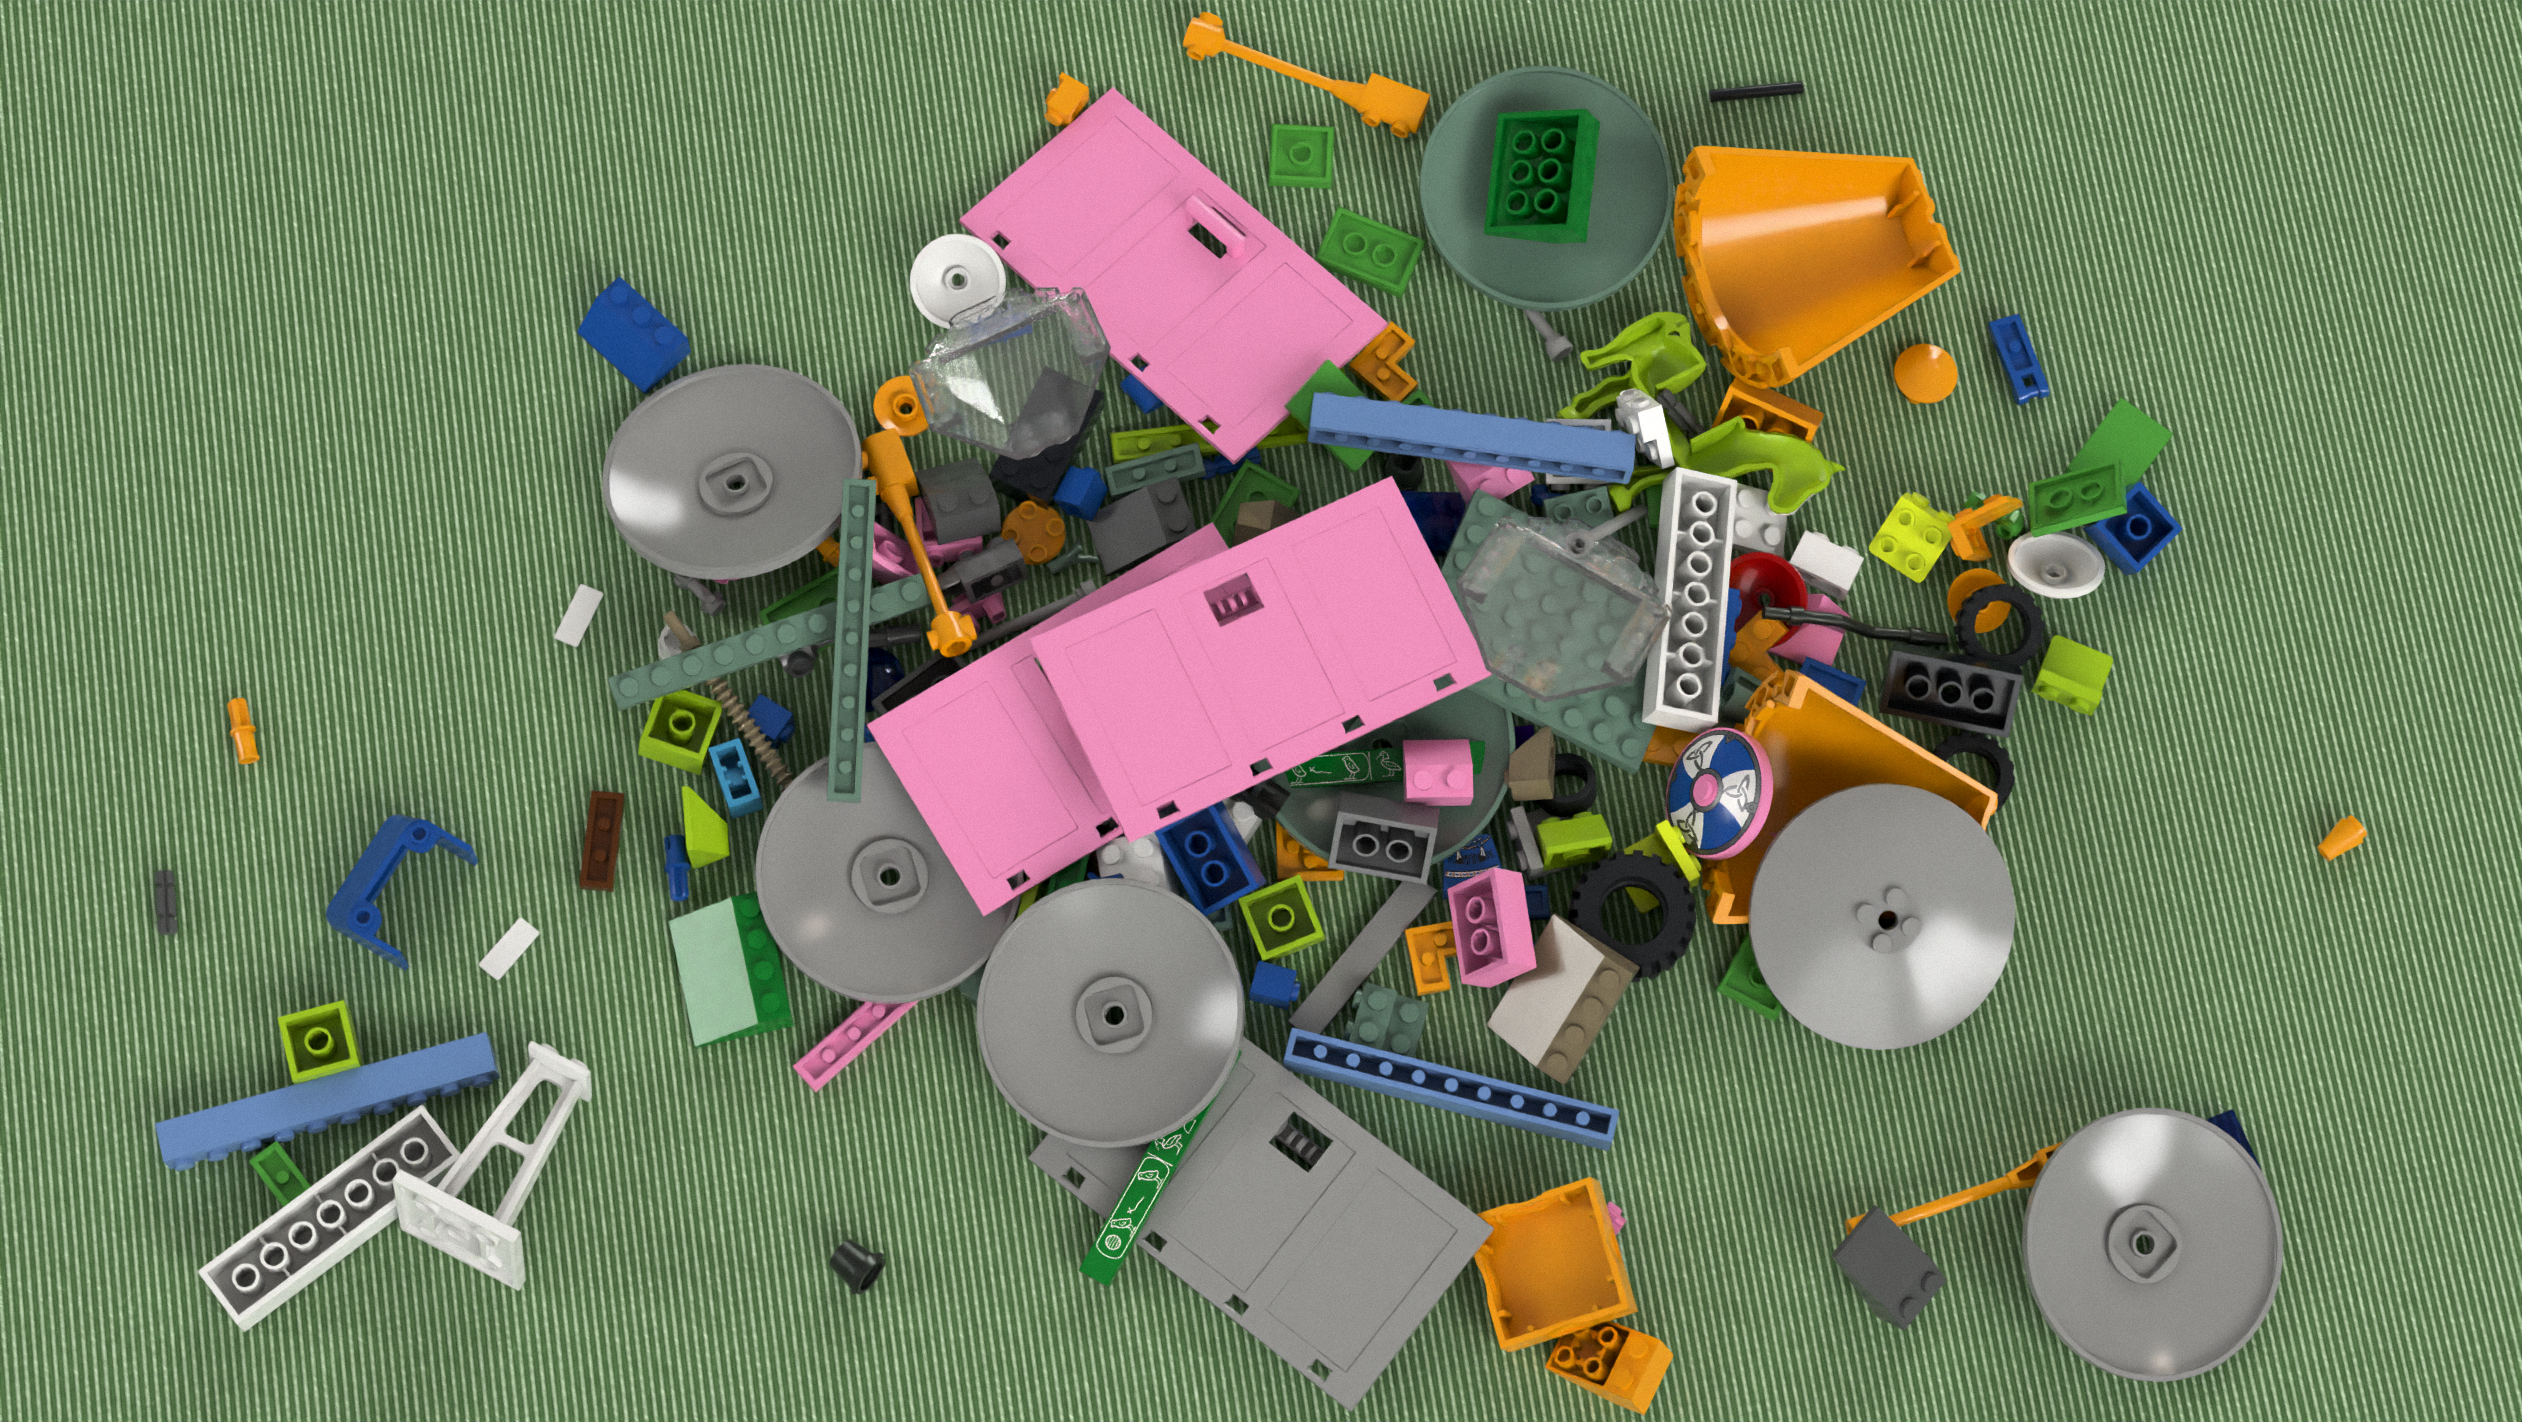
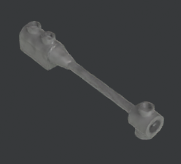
[778,537,1030,678]

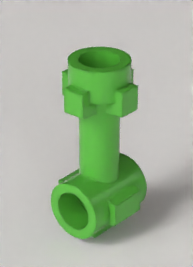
[1964,490,2024,540]

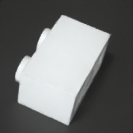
[1790,530,1864,601]

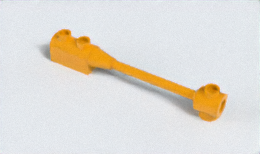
[1183,12,1431,138]
[861,427,977,657]
[1845,1141,2064,1235]

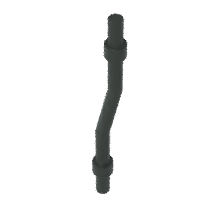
[1762,605,1948,647]

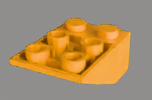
[1545,1321,1674,1415]

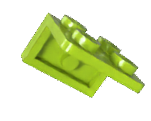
[2031,635,2113,716]

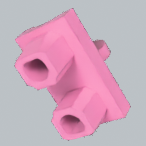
[948,591,1007,634]

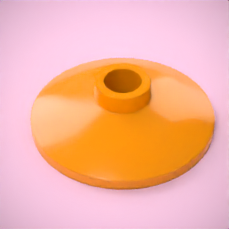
[873,375,938,437]
[1947,568,2011,633]

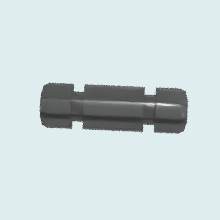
[1655,389,1706,440]
[155,870,177,935]

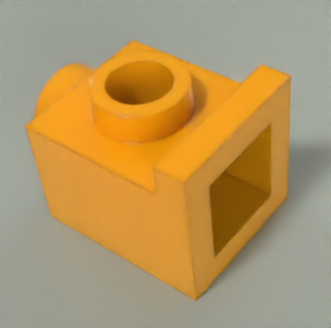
[1044,72,1089,128]

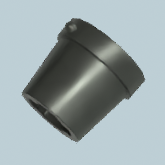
[1383,453,1424,493]
[829,1239,886,1295]

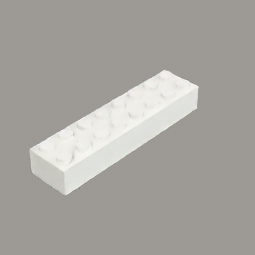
[1642,467,1737,734]
[197,1105,461,1332]

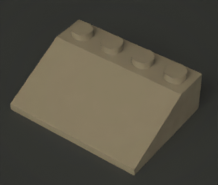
[1486,913,1640,1085]

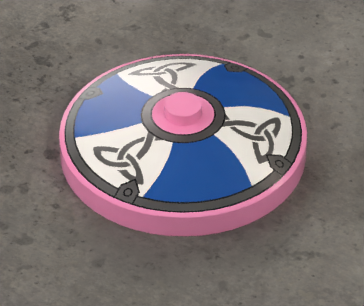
[1666,727,1773,860]

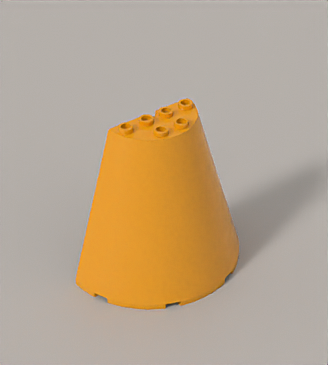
[1674,146,1961,389]
[1702,669,1998,924]

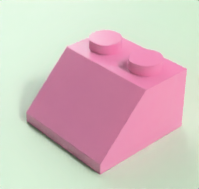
[1444,460,1535,506]
[1402,739,1473,806]

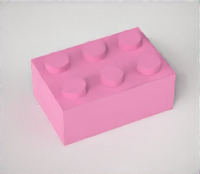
[1447,868,1537,988]

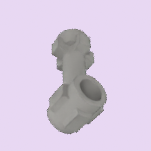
[674,573,726,617]

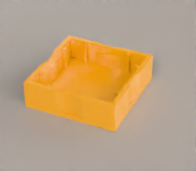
[1474,1177,1638,1353]

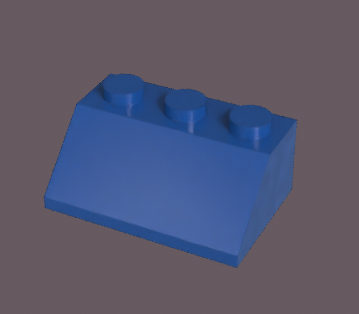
[577,276,691,395]

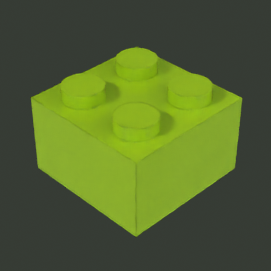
[638,690,724,776]
[1238,874,1326,963]
[278,1000,363,1084]

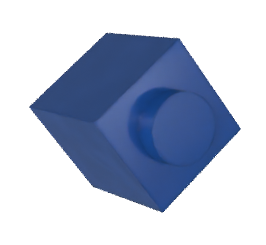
[1053,466,1109,521]
[748,694,796,750]
[1249,960,1301,1010]

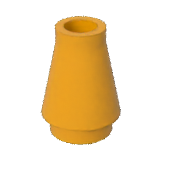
[2317,815,2368,862]

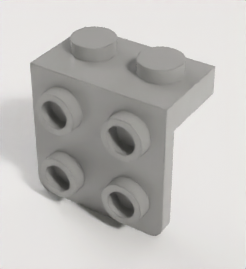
[1505,806,1584,881]

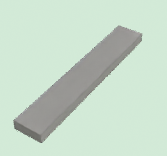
[1287,881,1437,1035]

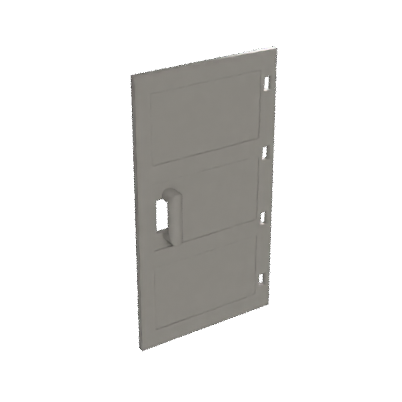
[1028,1036,1494,1412]

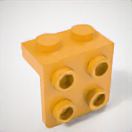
[1947,494,2023,562]

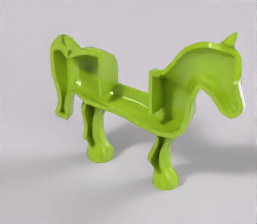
[1556,311,1845,516]

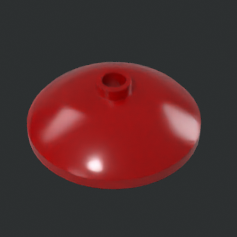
[1729,552,1808,648]

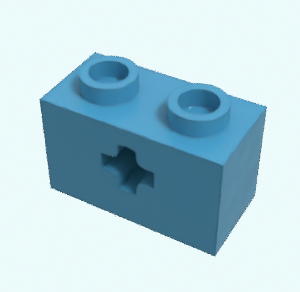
[708,738,763,819]

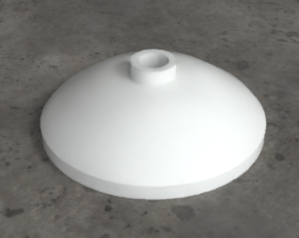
[910,234,1006,330]
[2007,531,2105,599]

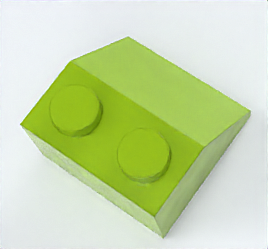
[1534,812,1613,871]

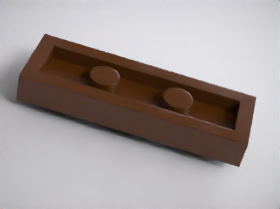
[579,790,626,892]

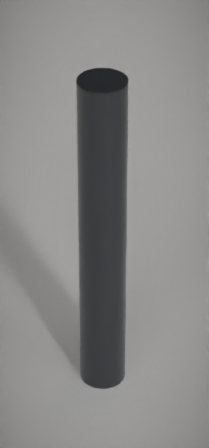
[1709,81,1804,102]

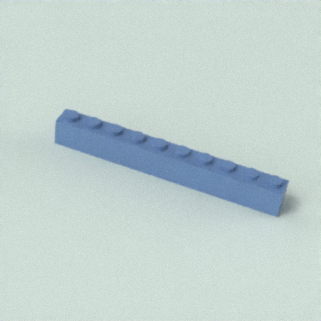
[1307,392,1636,484]
[1283,1028,1620,1151]
[155,1032,500,1171]

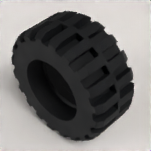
[1568,850,1697,982]

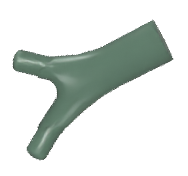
[1046,539,1099,576]

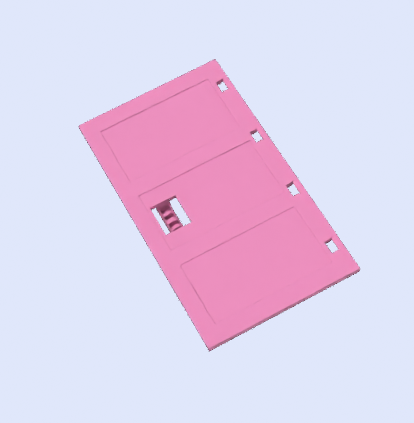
[959,87,1388,465]
[1029,476,1492,843]
[867,522,1263,917]

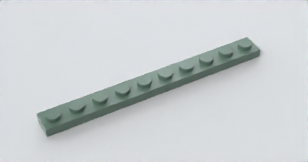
[827,478,876,803]
[607,573,932,711]

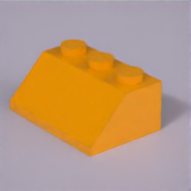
[1711,377,1825,472]

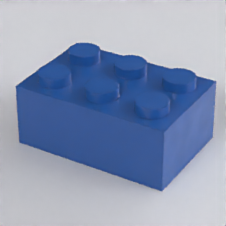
[1154,801,1267,916]

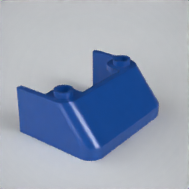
[326,815,478,971]

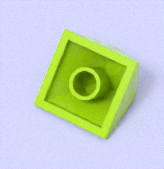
[682,786,730,869]

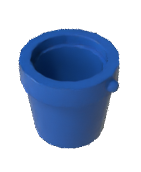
[1120,364,1164,415]

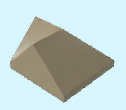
[1231,500,1302,548]

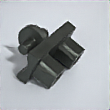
[1229,766,1291,821]

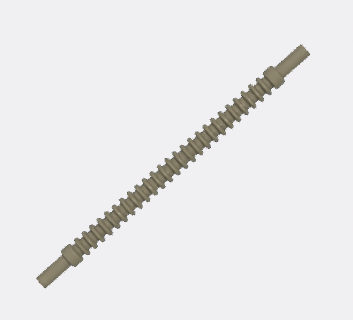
[662,610,793,793]

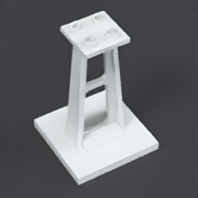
[392,1041,592,1291]

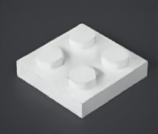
[1732,483,1787,557]

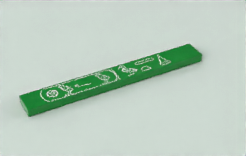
[1250,741,1485,788]
[1079,1050,1242,1288]

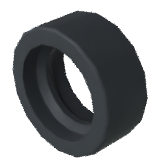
[1537,753,1597,817]

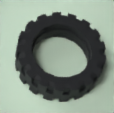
[1954,584,2045,667]
[1932,731,2015,816]

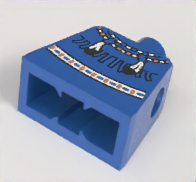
[1442,834,1502,900]

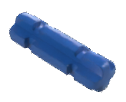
[1201,446,1261,480]

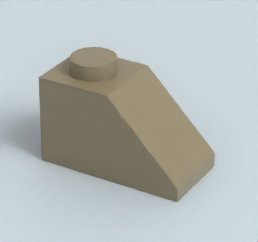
[1504,726,1556,801]

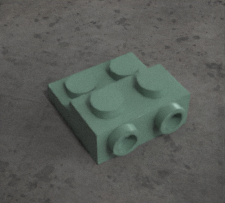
[1343,982,1430,1058]

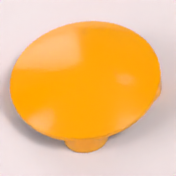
[1894,344,1958,404]
[1001,501,1066,565]

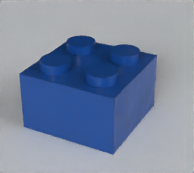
[2083,481,2183,576]

